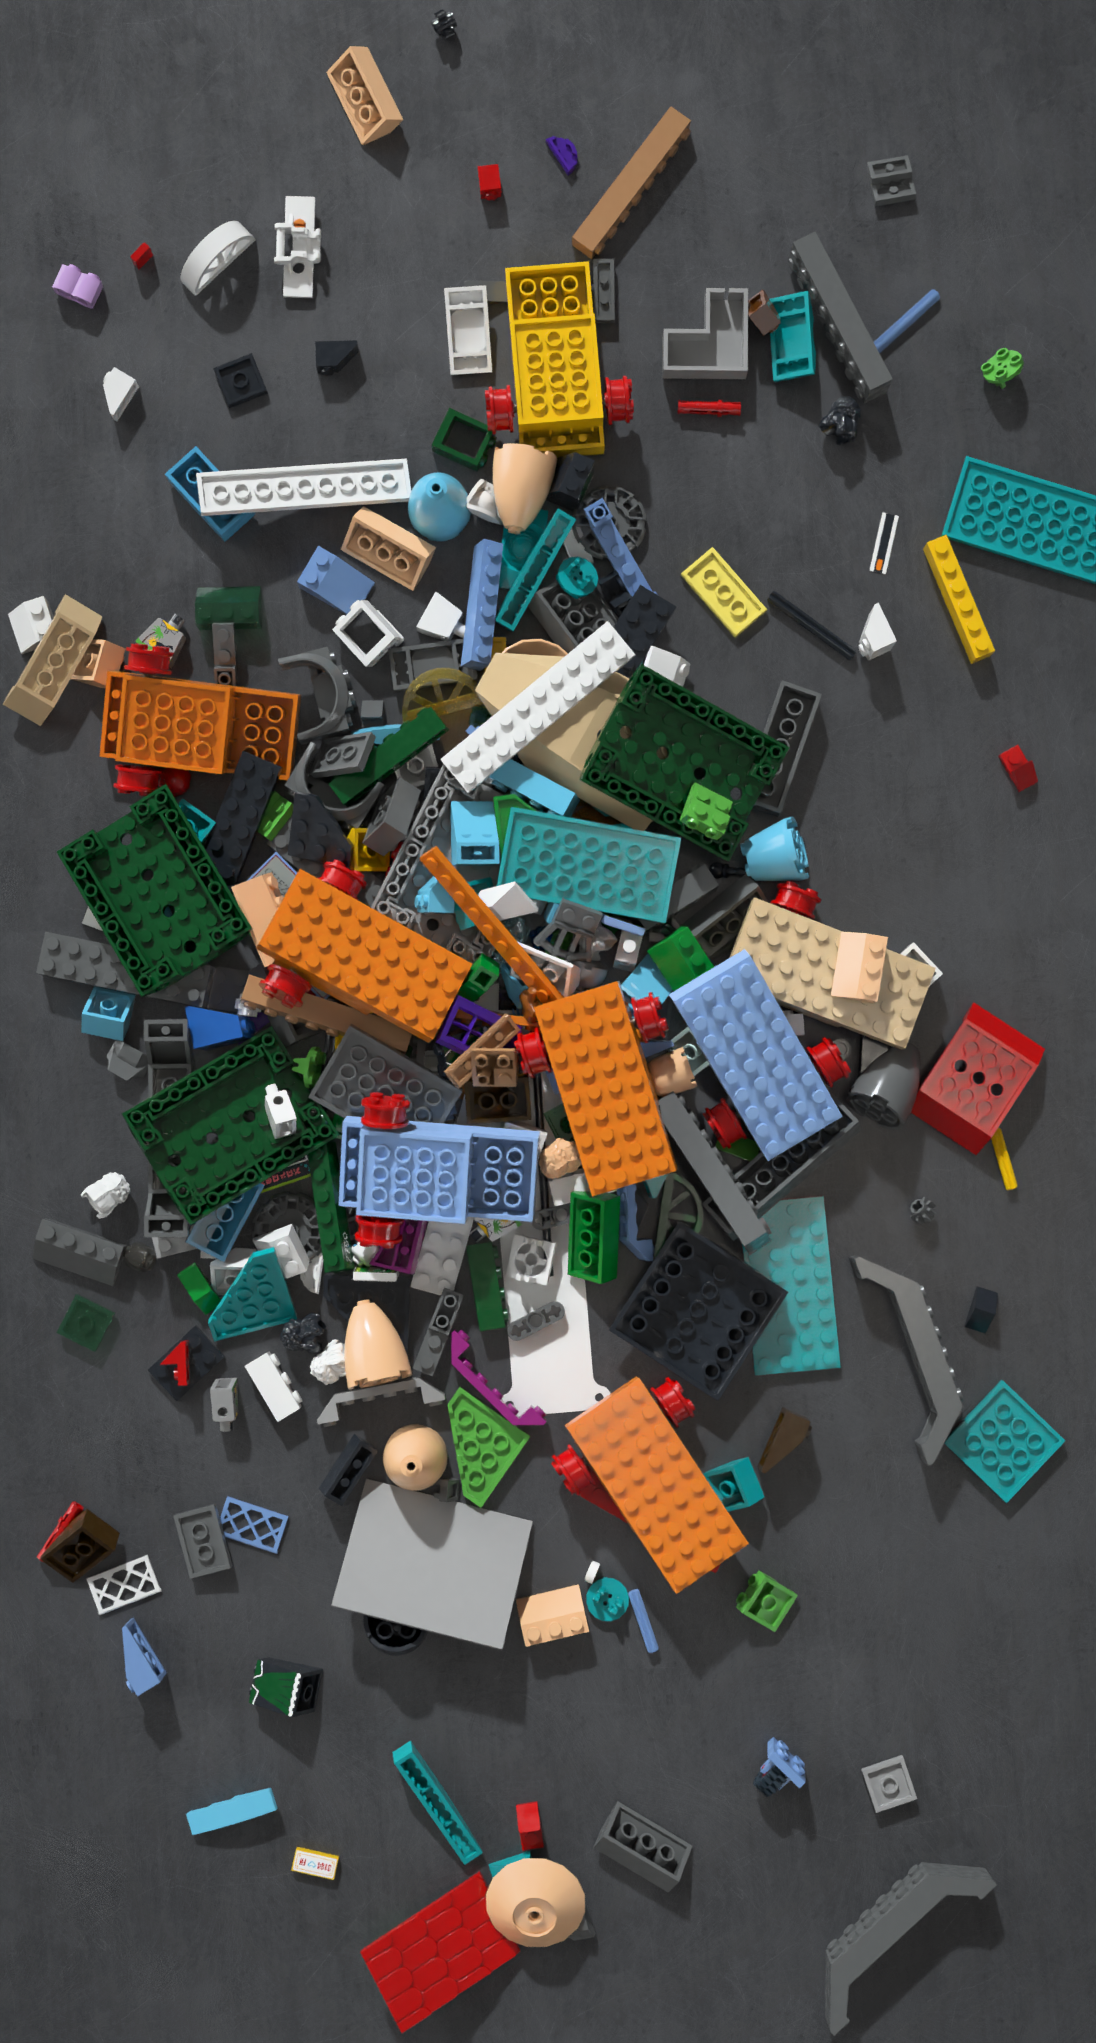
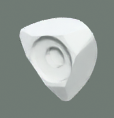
[466,479,503,525]

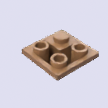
[470,1048,519,1087]

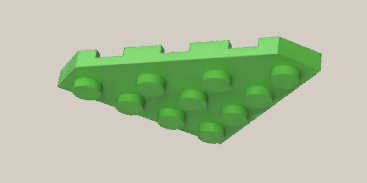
[447,1387,530,1508]

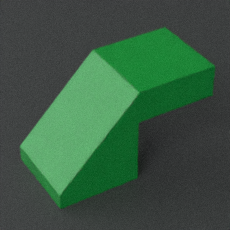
[177,1262,222,1315]

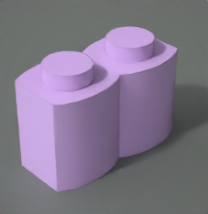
[52,264,103,309]

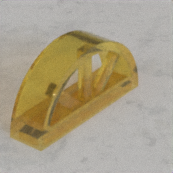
[402,668,483,723]

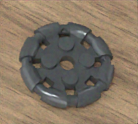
[572,486,647,560]
[252,1192,322,1264]

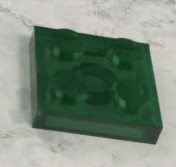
[57,1294,115,1352]

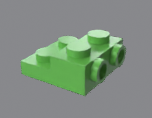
[680,783,733,840]
[258,791,294,841]
[736,1570,798,1632]

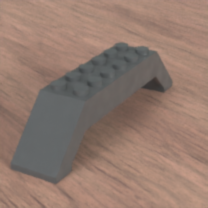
[144,1019,195,1237]
[849,1256,964,1466]
[825,1862,997,2036]

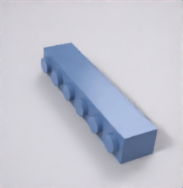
[461,539,503,671]

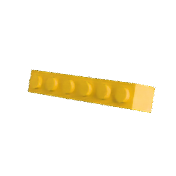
[923,535,995,664]

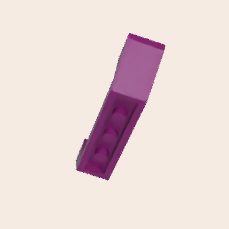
[451,1329,547,1425]

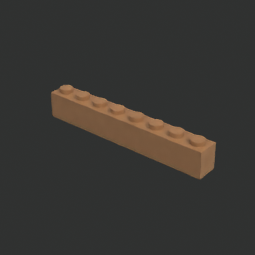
[572,106,691,259]
[240,974,412,1055]

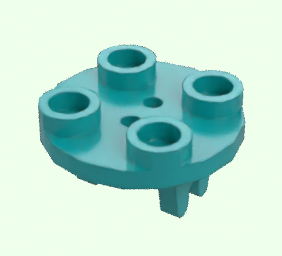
[556,557,598,599]
[586,1577,629,1621]

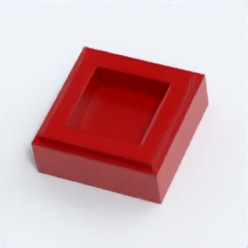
[130,242,153,270]

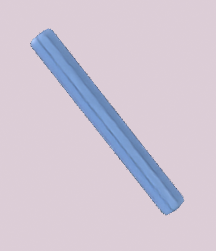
[874,289,940,353]

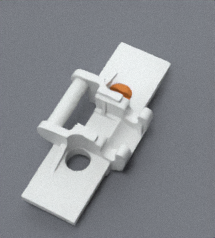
[274,196,321,298]

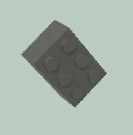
[363,777,421,857]

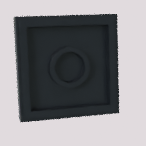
[213,353,268,409]

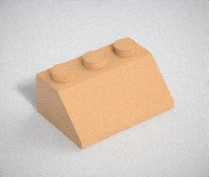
[831,932,888,1003]
[516,1584,589,1647]

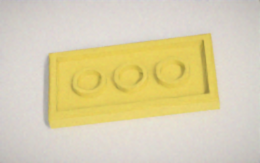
[680,547,767,638]

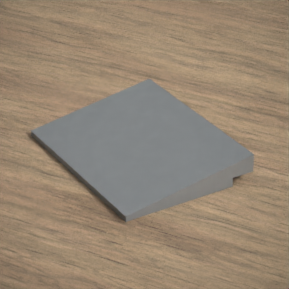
[331,1479,533,1650]

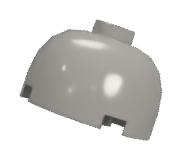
[570,961,609,991]

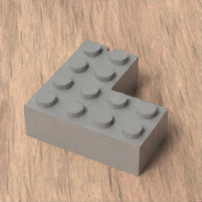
[662,288,748,379]

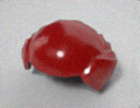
[158,767,191,797]

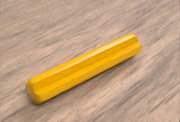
[991,1128,1018,1190]

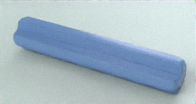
[628,1589,659,1653]

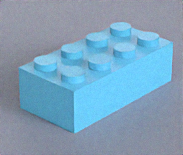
[489,759,580,817]

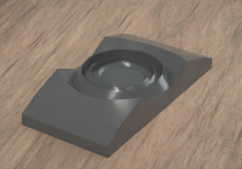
[388,639,477,691]

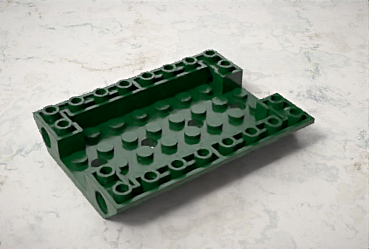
[580,664,790,862]
[57,784,253,997]
[122,1026,339,1225]

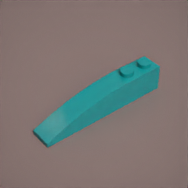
[495,508,576,631]
[392,1740,483,1865]

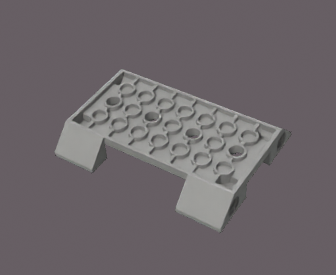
[371,763,541,965]

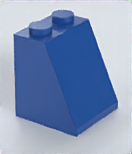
[185,1006,256,1051]

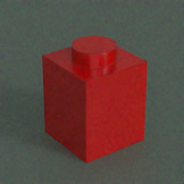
[477,164,502,200]

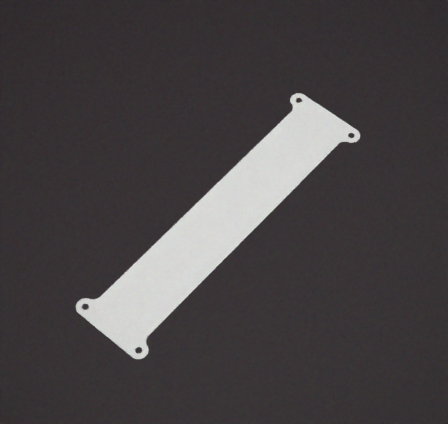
[473,983,610,1416]

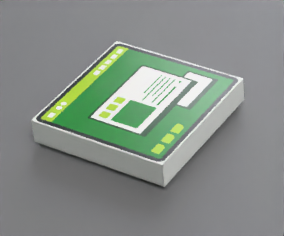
[353,1266,399,1282]

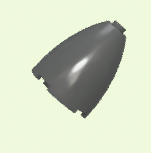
[846,1042,921,1130]

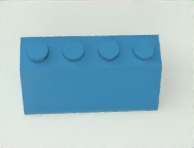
[185,1183,265,1262]

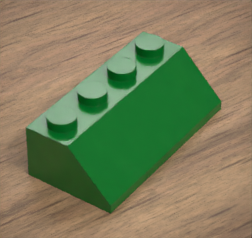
[647,927,714,992]
[567,1191,620,1284]

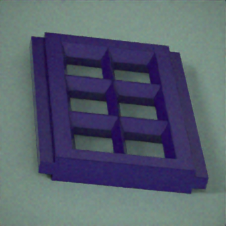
[435,995,522,1055]

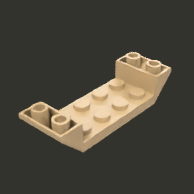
[3,594,102,726]

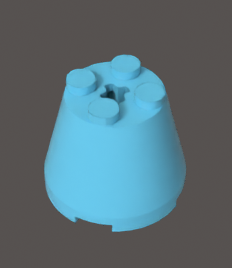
[740,817,809,881]

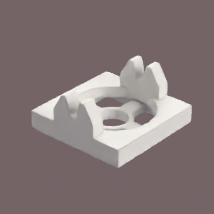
[506,1234,557,1286]

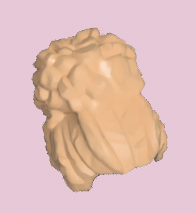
[539,1138,582,1179]

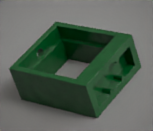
[431,408,497,472]

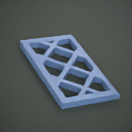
[220,1496,289,1554]

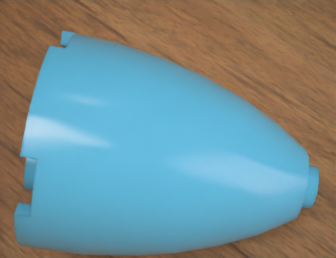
[408,472,471,541]

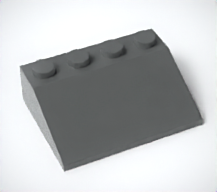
[528,573,618,653]

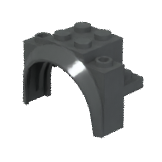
[278,647,357,745]
[284,742,386,831]

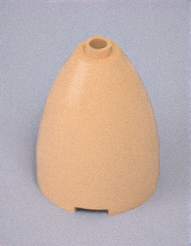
[493,444,557,534]
[344,1300,412,1390]
[383,1424,448,1491]

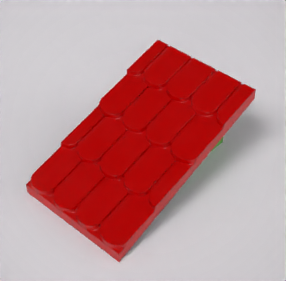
[360,1871,521,2033]

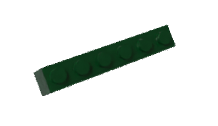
[329,707,449,807]
[308,1142,355,1273]

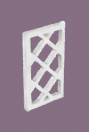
[87,1555,162,1615]

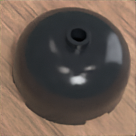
[363,1615,428,1656]

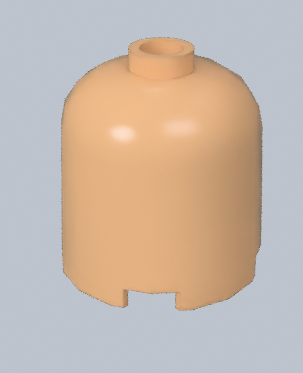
[647,1047,697,1097]

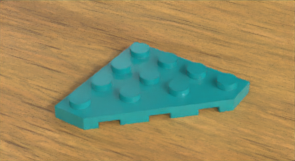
[208,1247,297,1341]

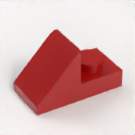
[998,745,1038,792]
[160,1340,190,1386]
[516,1801,544,1851]

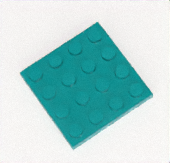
[944,1380,1065,1503]

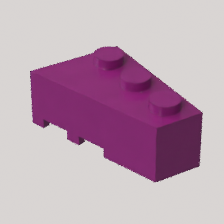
[369,1219,428,1274]

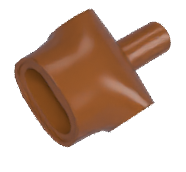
[519,987,541,1023]

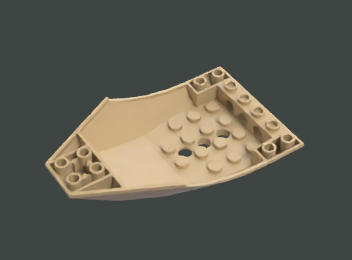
[475,653,668,831]

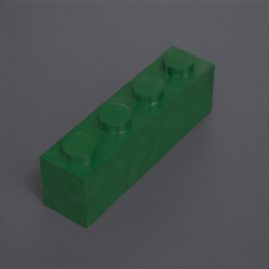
[466,1241,509,1331]

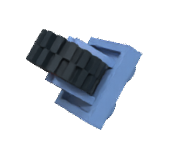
[753,1737,806,1797]

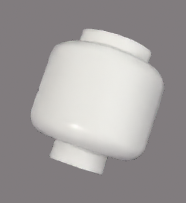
[351,1241,380,1267]

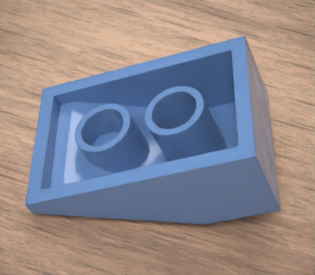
[297,546,375,615]
[122,1617,167,1696]

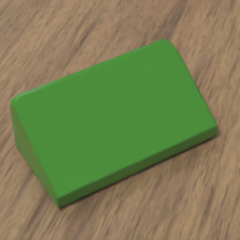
[714,1138,760,1162]

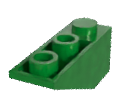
[454,953,500,1002]

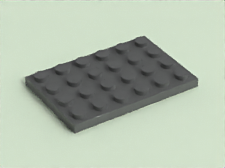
[309,1024,463,1124]

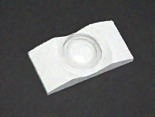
[444,285,492,375]

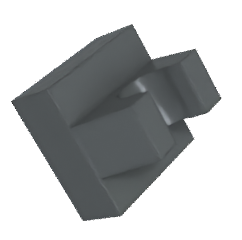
[434,1478,460,1502]

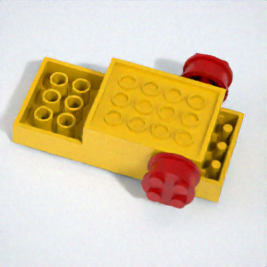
[485,261,634,457]

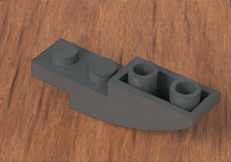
[212,623,238,686]
[412,1288,464,1377]

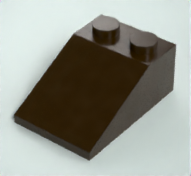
[464,1073,532,1125]
[757,1407,812,1473]
[40,1509,120,1583]

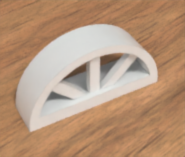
[181,221,256,296]

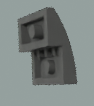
[867,155,916,207]

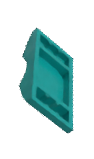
[770,291,816,382]
[499,510,549,593]

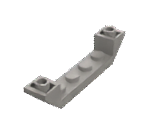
[317,1377,446,1427]

